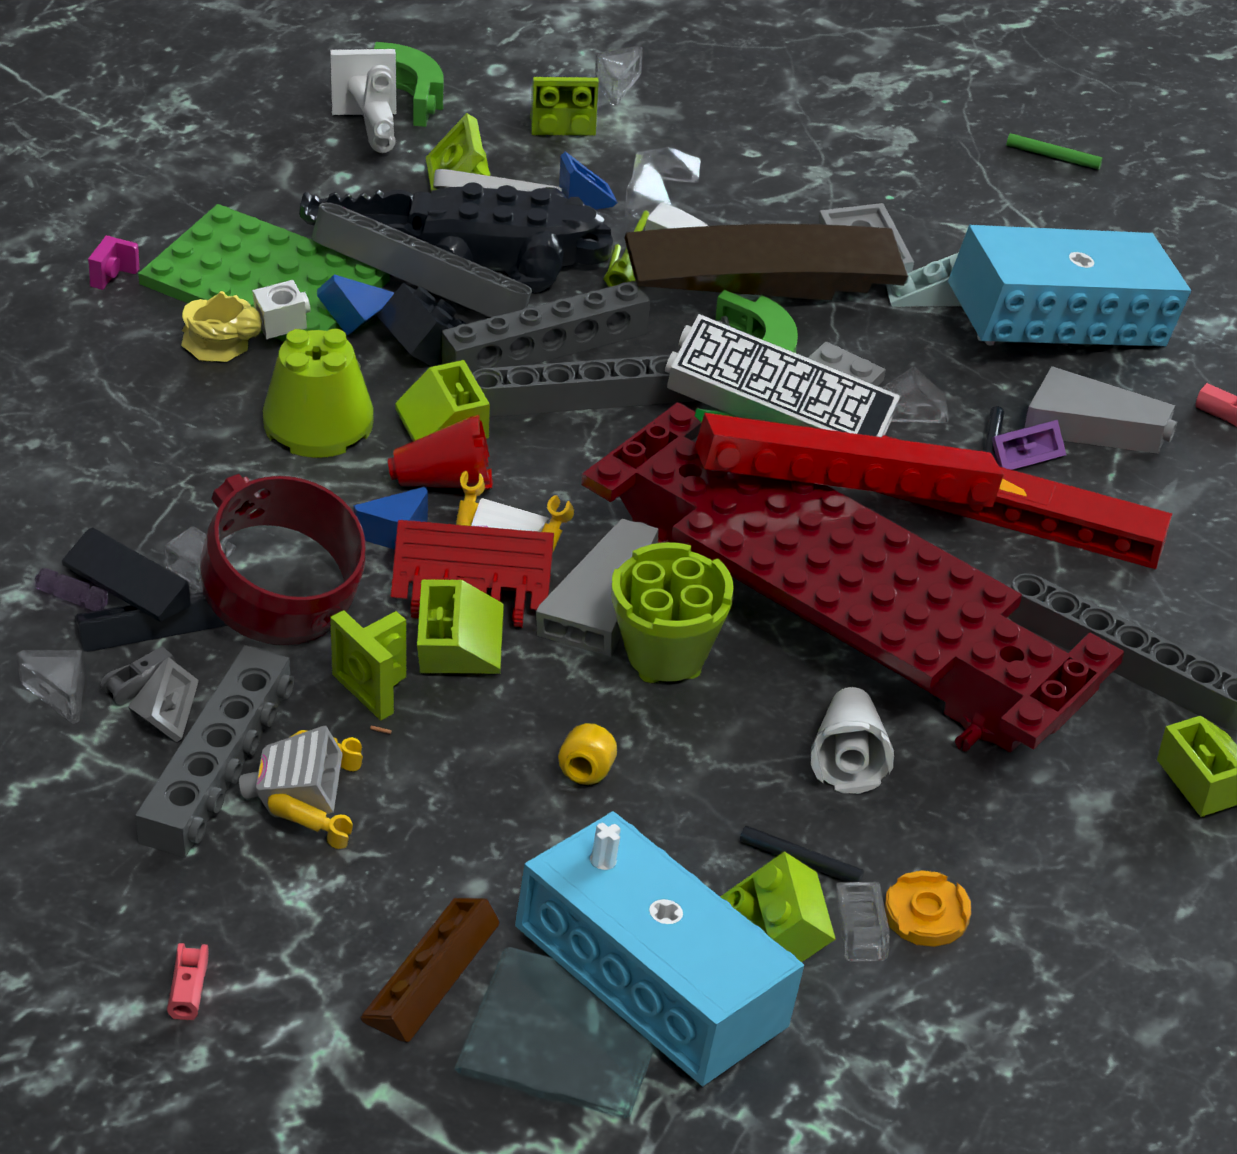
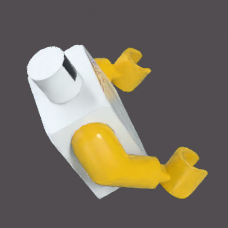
[456,471,574,552]

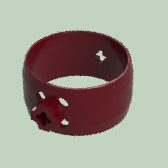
[200,474,366,645]

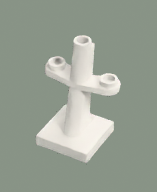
[330,49,396,153]

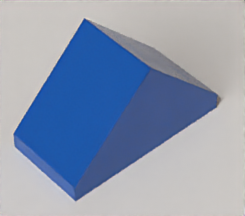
[559,152,618,209]
[317,275,394,336]
[353,487,428,550]

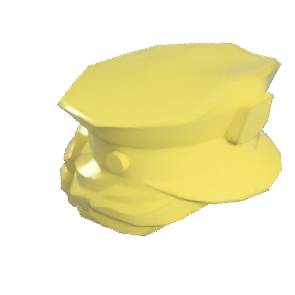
[181,291,262,362]

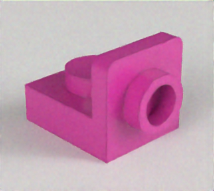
[88,235,140,290]

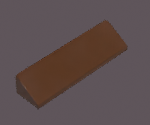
[360,898,499,1042]

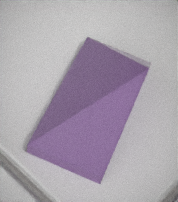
[991,420,1067,470]

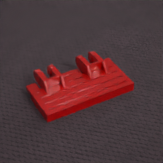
[391,520,554,627]

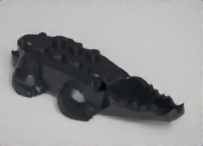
[299,182,613,293]

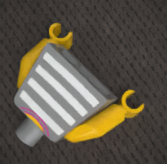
[239,726,363,849]

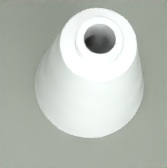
[810,687,894,794]

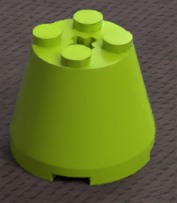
[263,329,374,458]
[611,542,733,683]

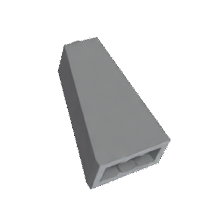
[1025,366,1177,454]
[536,519,658,657]

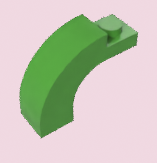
[374,42,444,127]
[716,290,798,353]

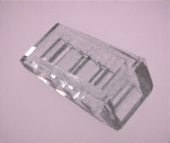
[836,882,890,961]

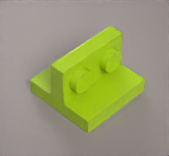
[426,113,490,192]
[331,610,406,721]

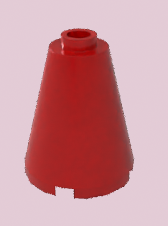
[388,415,493,490]

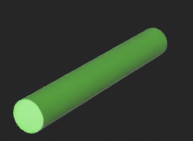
[1006,133,1103,170]

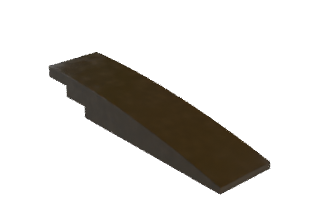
[624,224,908,301]

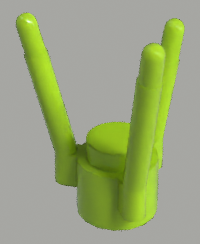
[603,210,650,287]

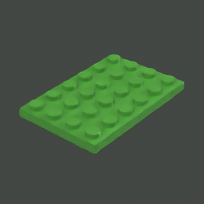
[138,204,390,341]

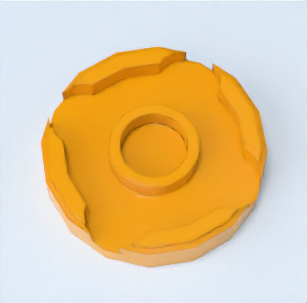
[884,870,971,947]

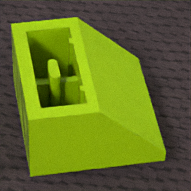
[530,77,599,136]
[395,360,490,441]
[417,580,504,674]
[1157,715,1237,817]
[720,851,836,962]

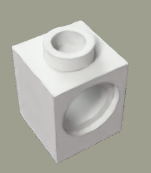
[252,280,311,339]

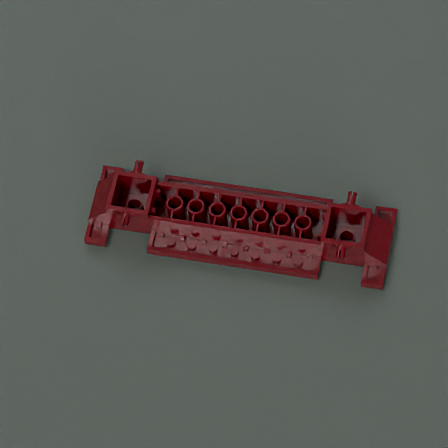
[581,402,1124,753]

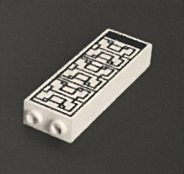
[665,314,900,437]

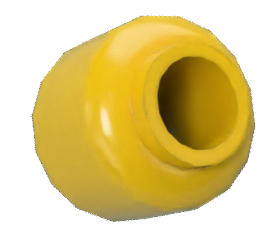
[558,723,617,785]

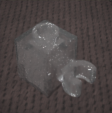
[165,526,236,592]

